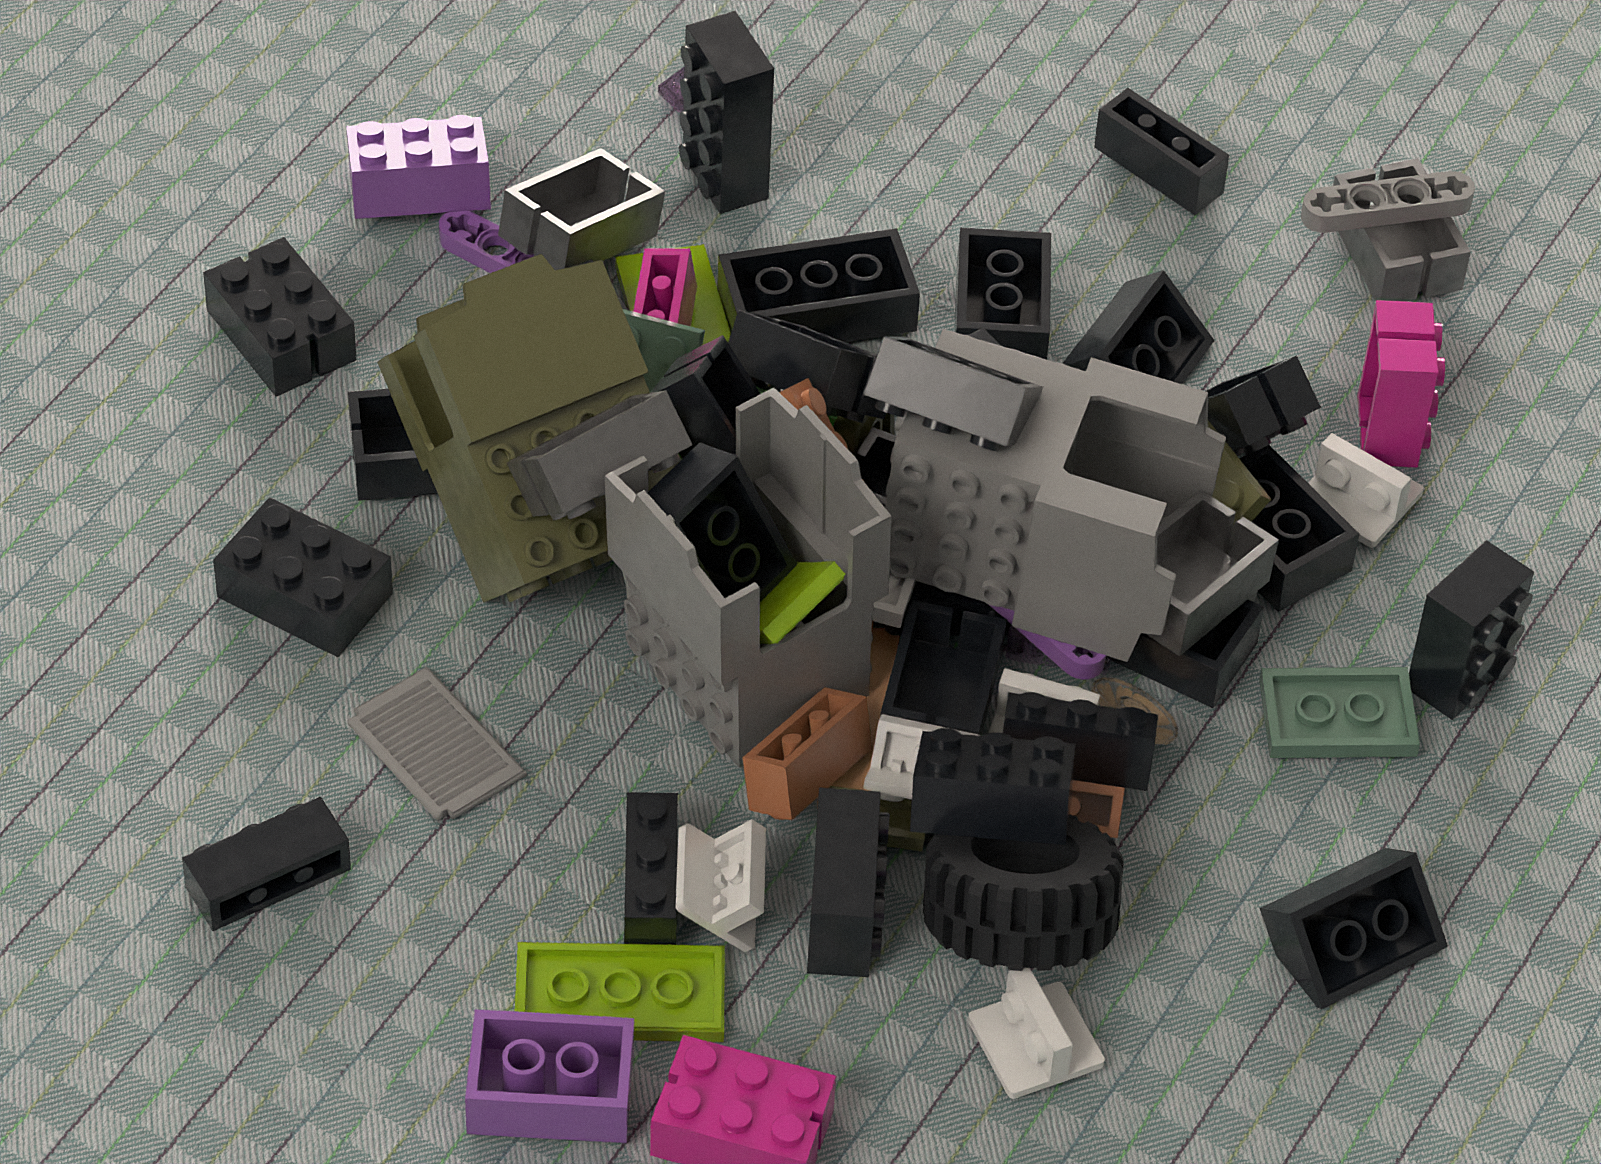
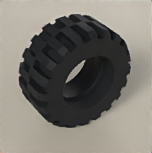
[923,814,1124,971]

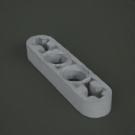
[1301,171,1475,233]

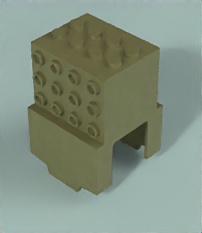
[377,254,679,603]

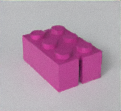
[1357,300,1445,468]
[650,1035,836,1164]

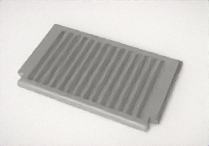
[347,667,527,821]

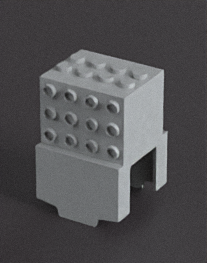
[885,329,1226,662]
[605,387,891,768]

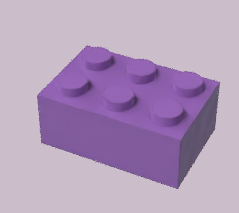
[346,115,491,219]
[465,1009,634,1143]

